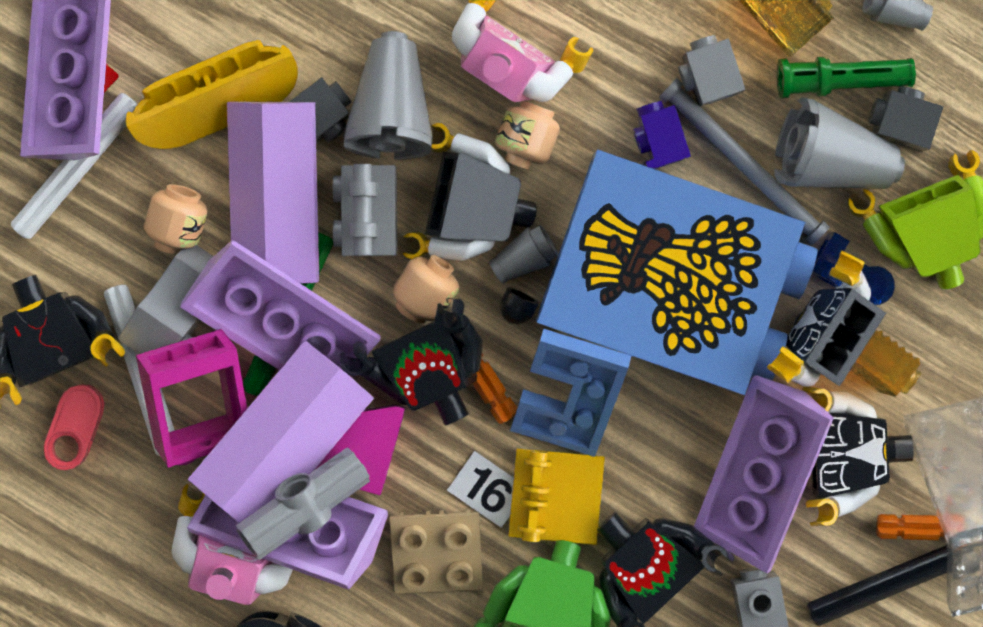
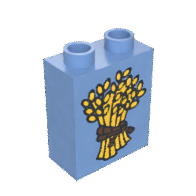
[535,149,818,395]

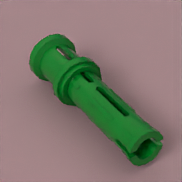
[776,57,916,99]

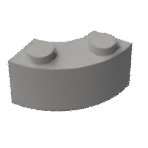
[118,245,213,354]

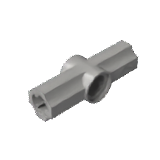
[236,448,370,560]

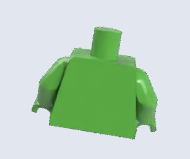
[474,540,611,627]

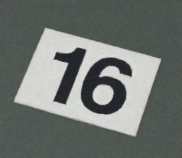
[447,451,514,528]

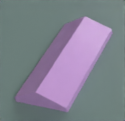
[20,0,111,161]
[227,102,319,283]
[180,240,381,376]
[187,340,374,523]
[694,375,834,573]
[187,495,388,590]

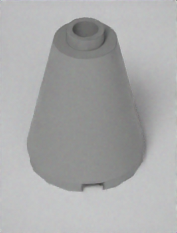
[343,31,433,160]
[774,97,905,189]

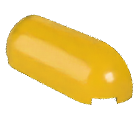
[126,40,298,149]

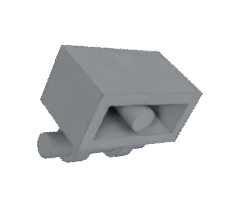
[333,164,397,256]

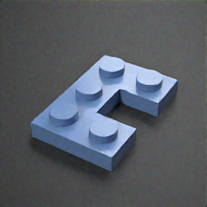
[510,329,631,457]

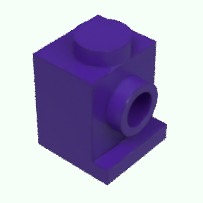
[633,101,691,169]

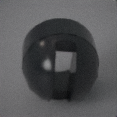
[500,287,539,325]

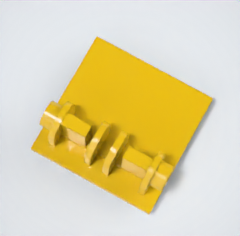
[508,448,605,545]

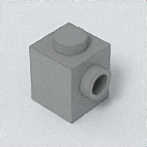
[678,35,746,107]
[730,567,789,627]

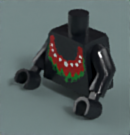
[340,299,483,426]
[597,512,734,627]

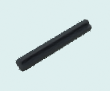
[807,538,976,626]

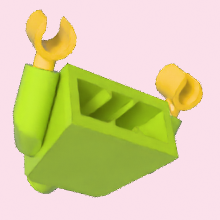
[848,150,983,289]

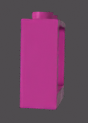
[136,329,247,468]

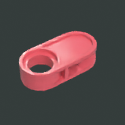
[44,384,105,470]

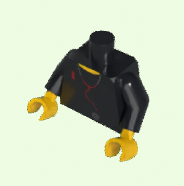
[0,275,125,409]

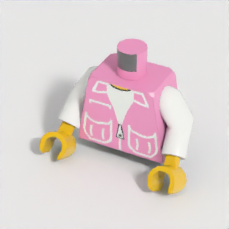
[452,0,593,102]
[172,484,293,605]

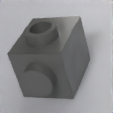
[290,77,352,143]
[868,86,944,152]

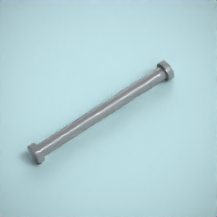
[659,78,830,246]

